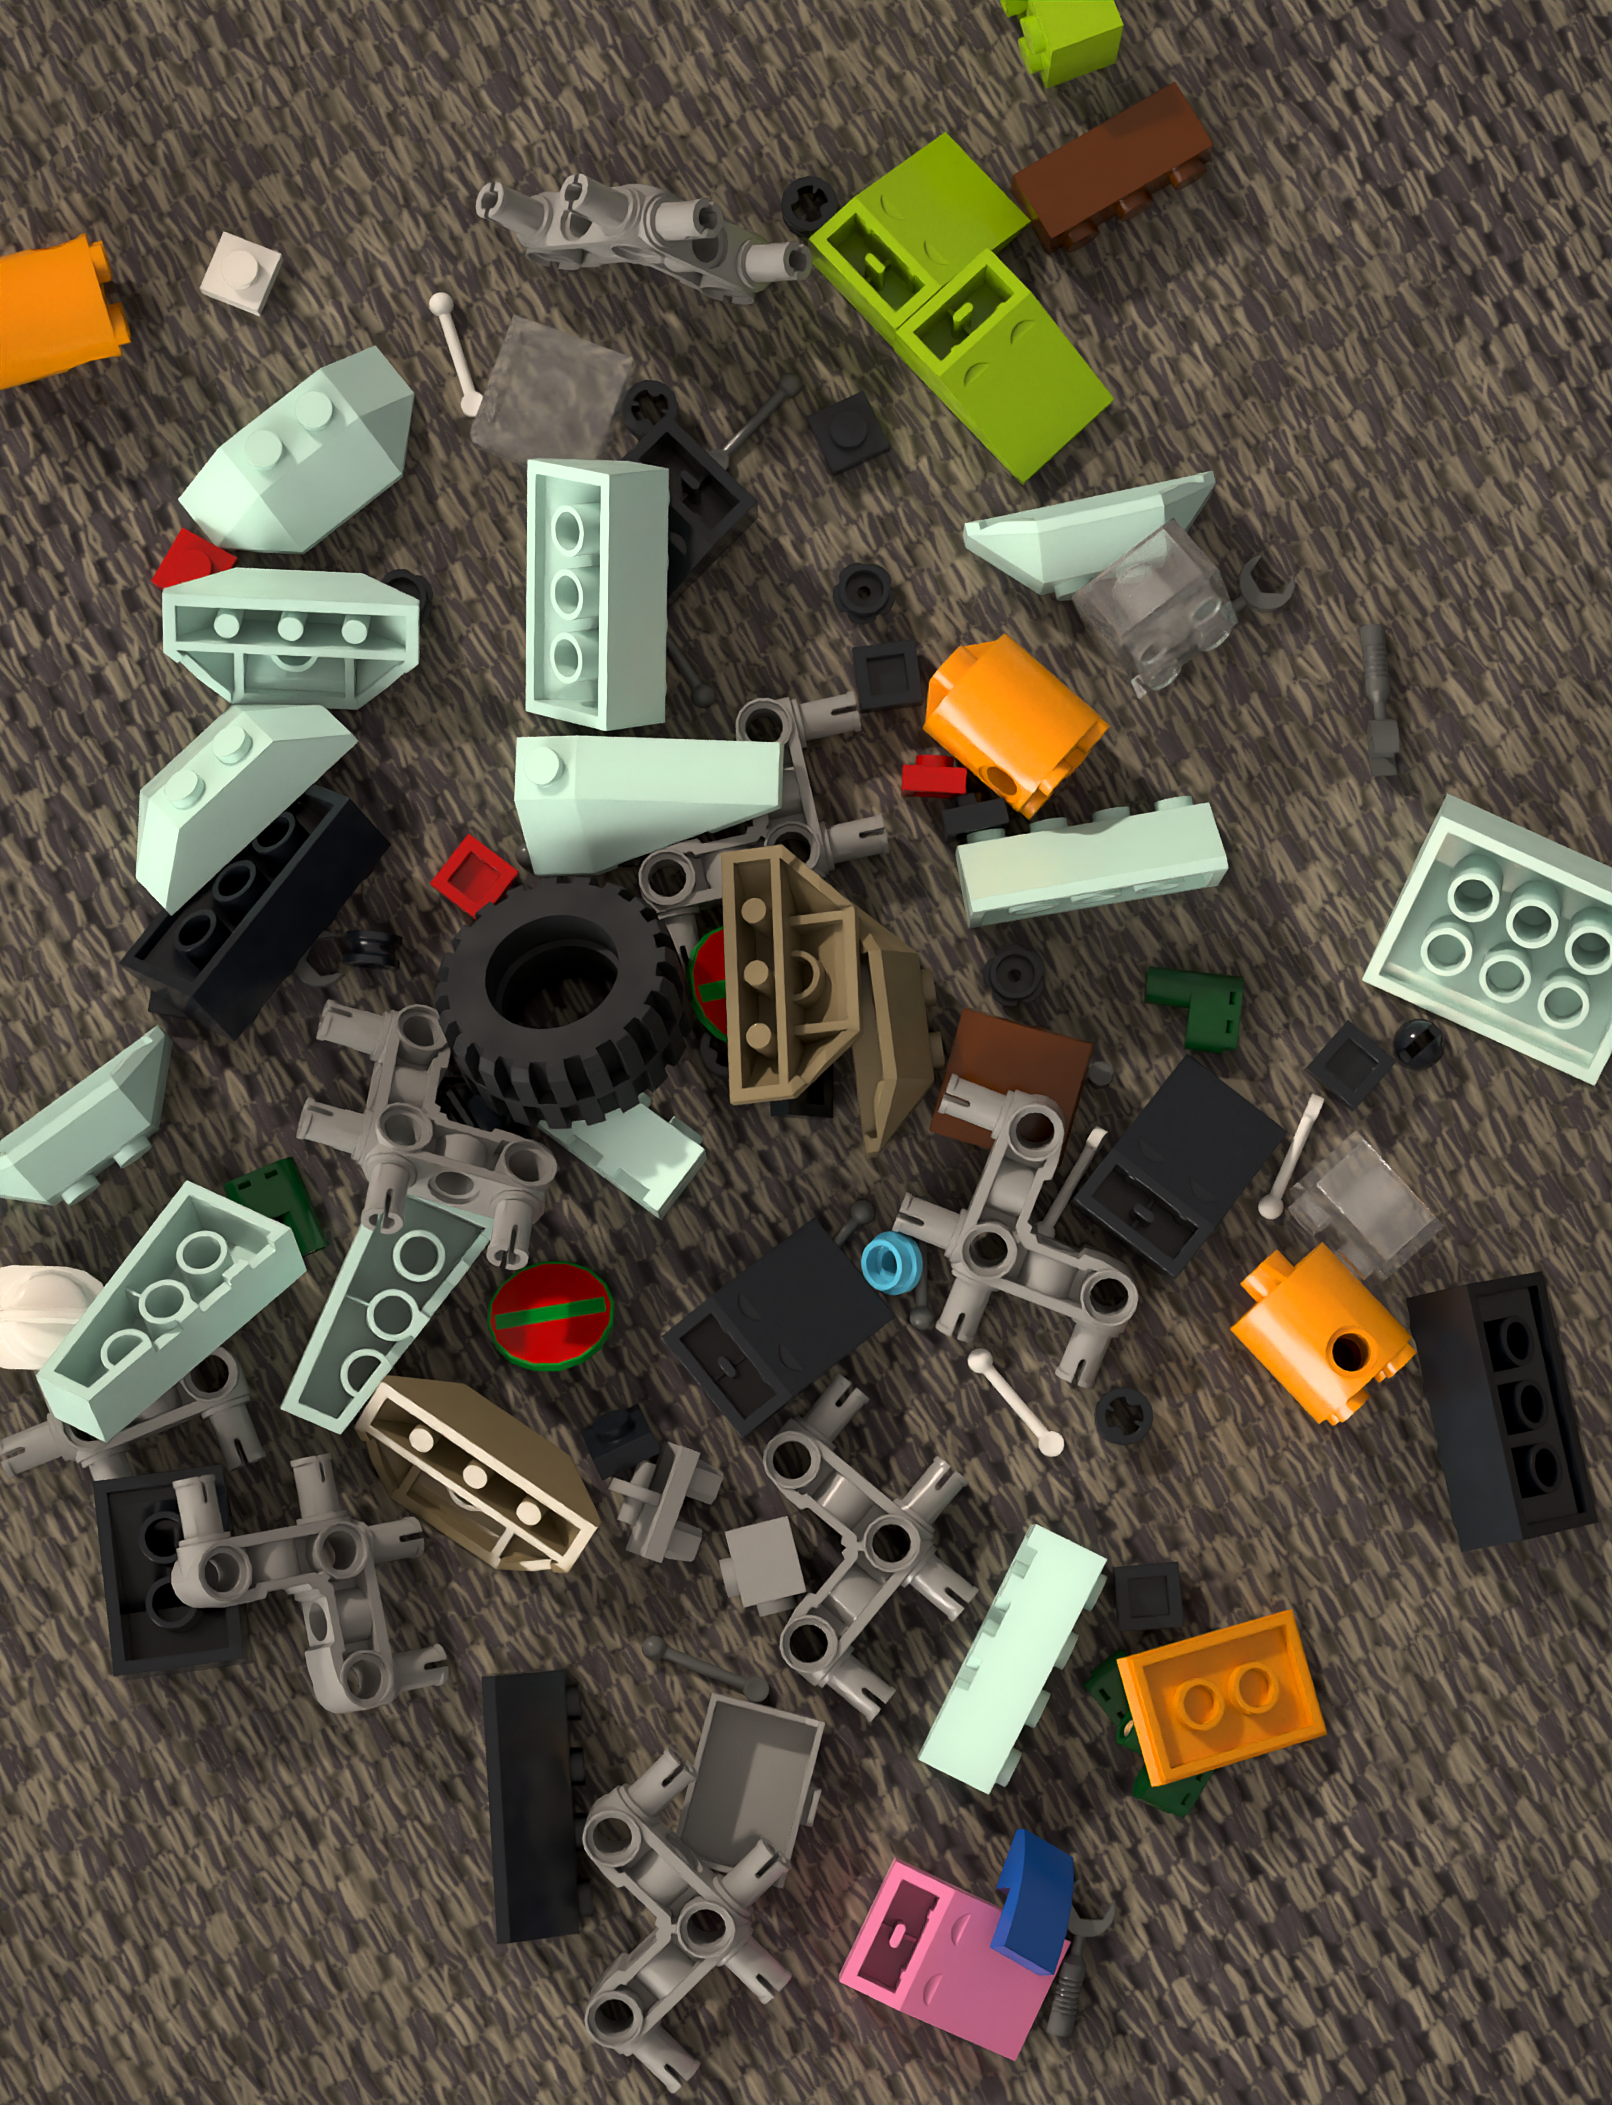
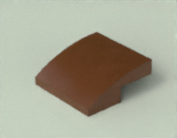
[929,1008,1096,1167]

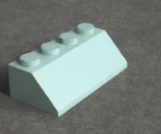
[526,458,670,731]
[955,796,1228,928]

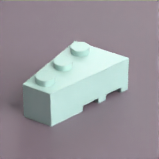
[537,1092,707,1220]

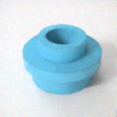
[861,1231,923,1295]

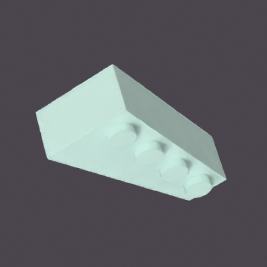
[36,1180,307,1443]
[280,1194,494,1435]
[917,1524,1107,1795]

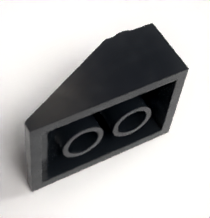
[92,1464,253,1681]

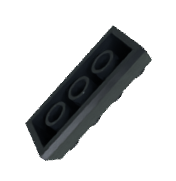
[119,784,391,1041]
[1406,1271,1598,1552]
[481,1669,594,1944]

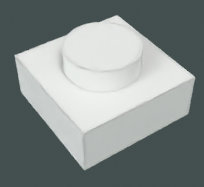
[200,231,284,316]

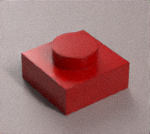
[151,527,239,590]
[901,755,967,799]
[430,833,520,921]

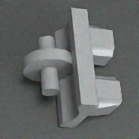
[608,1441,724,1563]

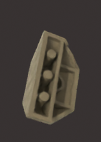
[721,845,864,1105]
[846,898,945,1158]
[354,1375,602,1573]

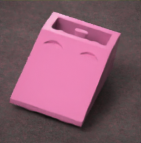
[839,1857,1071,2061]

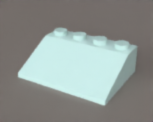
[1362,793,1612,1086]

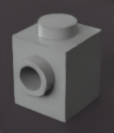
[719,1516,807,1617]

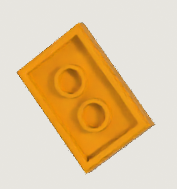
[1116,1609,1327,1787]

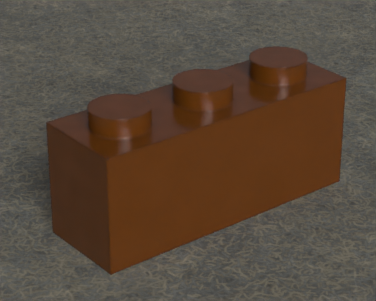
[1010,81,1214,254]

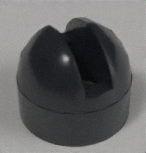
[1392,1019,1445,1071]

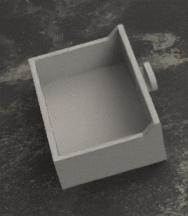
[676,1692,825,1889]

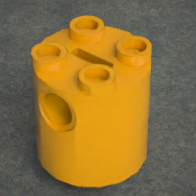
[0,233,132,390]
[922,633,1110,820]
[1230,1242,1417,1426]

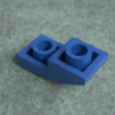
[990,1828,1074,1976]

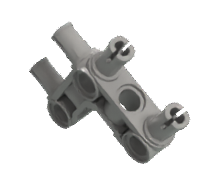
[476,174,813,305]
[639,691,890,972]
[296,999,557,1270]
[892,1074,1138,1389]
[0,1346,267,1481]
[763,1373,979,1722]
[171,1453,449,1713]
[582,1746,792,2093]

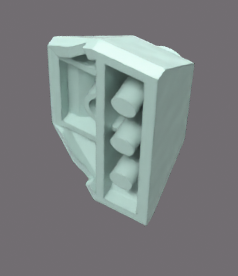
[178,345,415,555]
[963,471,1216,601]
[162,567,420,710]
[136,704,358,916]
[0,1025,173,1207]

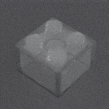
[470,315,635,467]
[1071,518,1238,699]
[1286,1130,1445,1286]

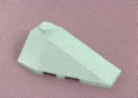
[514,735,784,877]

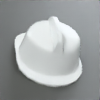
[0,1265,104,1370]

